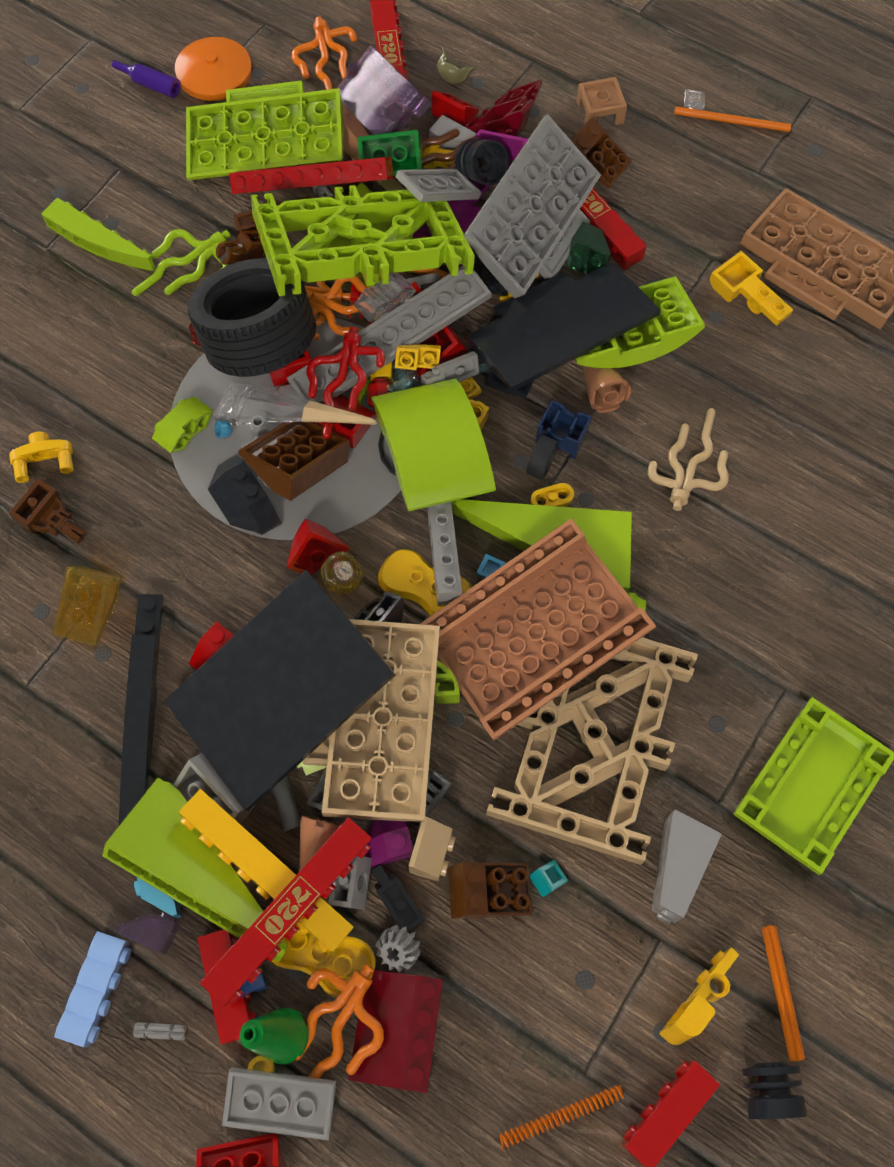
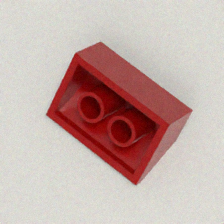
[196,1133,283,1167]

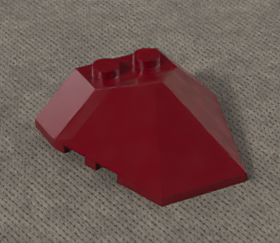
[464,79,542,137]

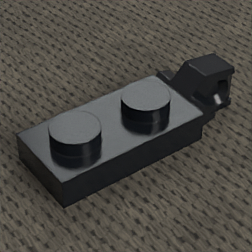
[372,865,425,932]

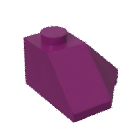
[365,820,413,869]

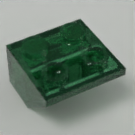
[567,222,611,274]

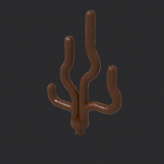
[387,129,477,181]

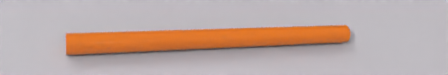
[674,106,791,132]

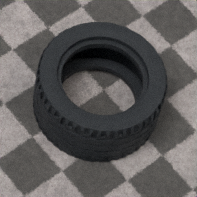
[187,258,316,377]

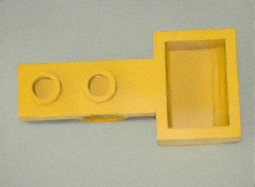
[710,251,793,326]
[659,947,740,1045]

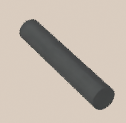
[272,775,301,834]

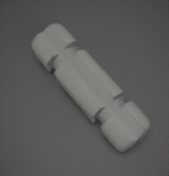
[133,1022,187,1040]

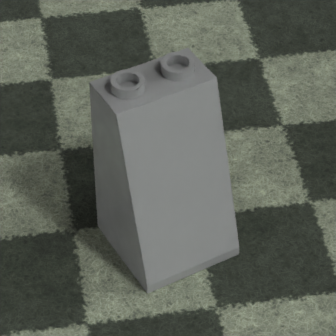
[651,810,722,924]

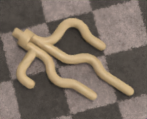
[648,408,729,511]

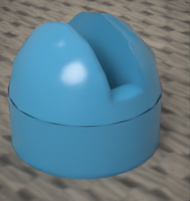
[214,421,233,438]

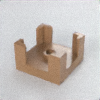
[576,77,627,125]

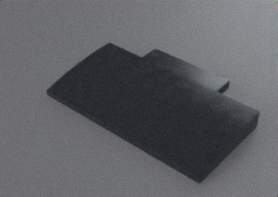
[467,263,660,391]

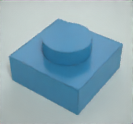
[476,554,506,579]

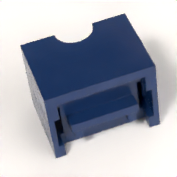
[536,400,592,459]

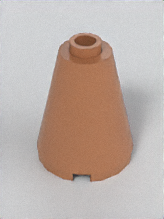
[583,366,631,413]
[299,816,342,872]

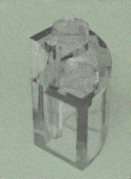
[354,272,416,322]

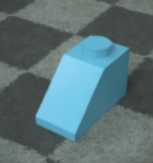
[134,877,182,918]

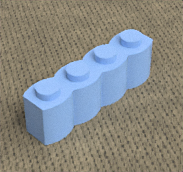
[54,931,132,1048]

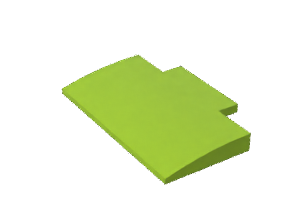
[186,81,344,180]

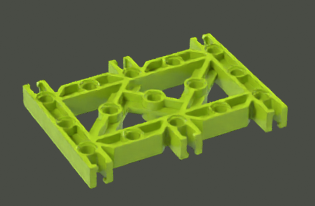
[251,185,475,296]

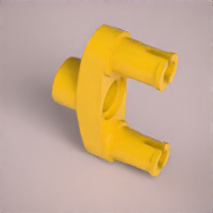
[9,431,74,483]

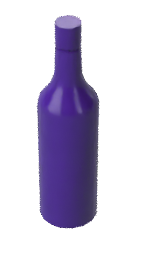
[112,60,181,98]

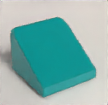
[530,859,568,897]

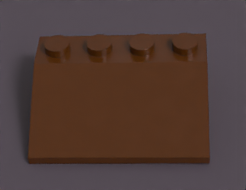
[238,414,350,501]

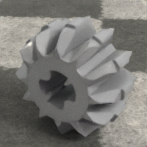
[376,924,421,973]

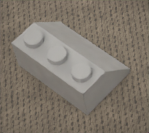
[173,753,256,824]

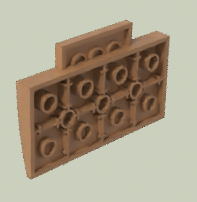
[740,188,894,330]

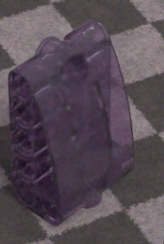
[336,45,433,135]

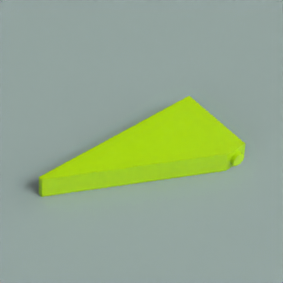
[451,499,632,592]
[102,778,288,962]

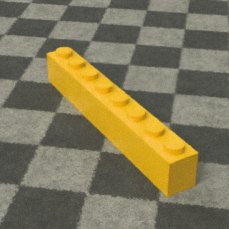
[179,789,353,953]

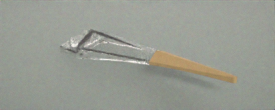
[213,381,377,425]

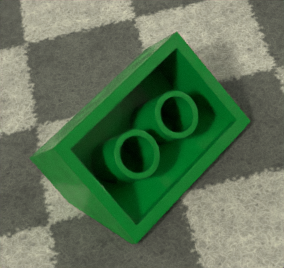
[357,130,422,176]

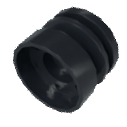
[455,138,509,186]
[742,1062,807,1119]

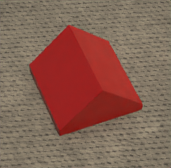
[431,90,480,126]

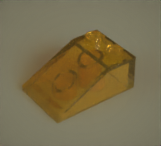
[52,565,122,646]

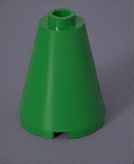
[240,1008,309,1064]

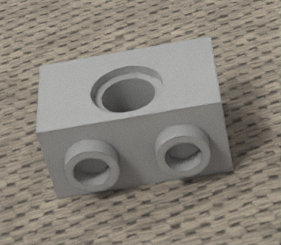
[328,856,372,910]

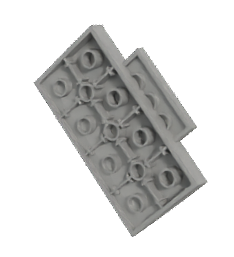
[463,114,601,298]

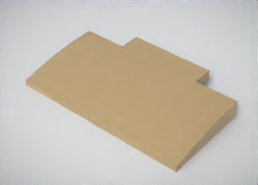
[303,619,440,822]

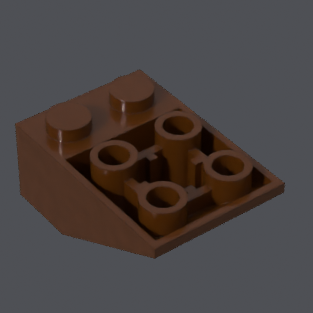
[570,117,632,188]
[448,862,532,919]

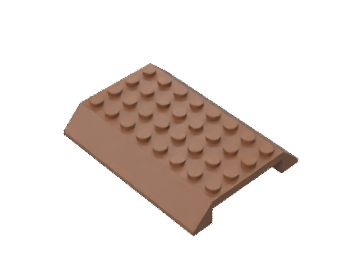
[420,518,656,741]

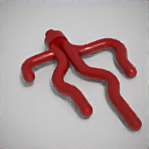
[306,326,385,439]

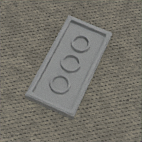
[396,169,481,202]
[222,1067,336,1141]

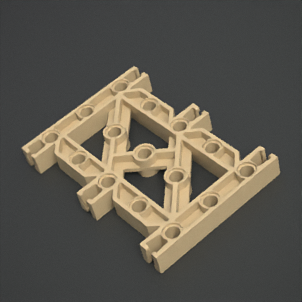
[486,637,698,865]

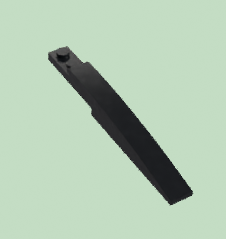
[119,594,164,826]

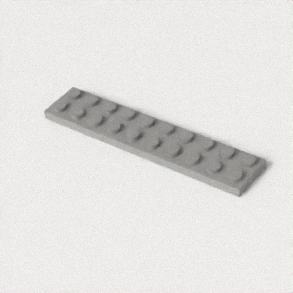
[287,265,492,405]

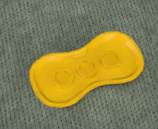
[378,549,473,616]
[272,931,376,998]

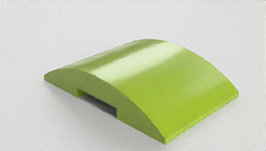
[575,276,705,368]
[371,378,496,512]

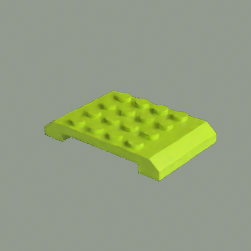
[733,697,894,875]

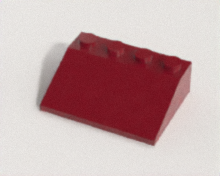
[348,970,443,1093]

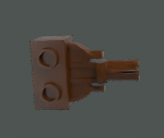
[9,478,87,544]

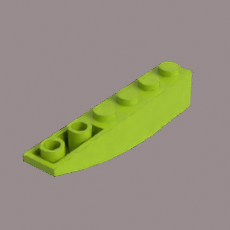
[41,197,155,271]

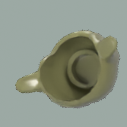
[437,47,477,85]

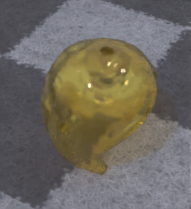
[320,552,364,595]

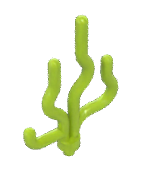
[132,229,231,297]

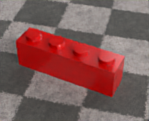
[197,929,256,1045]
[622,1060,720,1167]

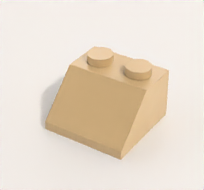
[409,817,456,882]

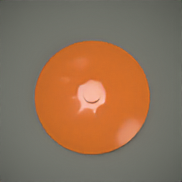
[175,37,252,101]

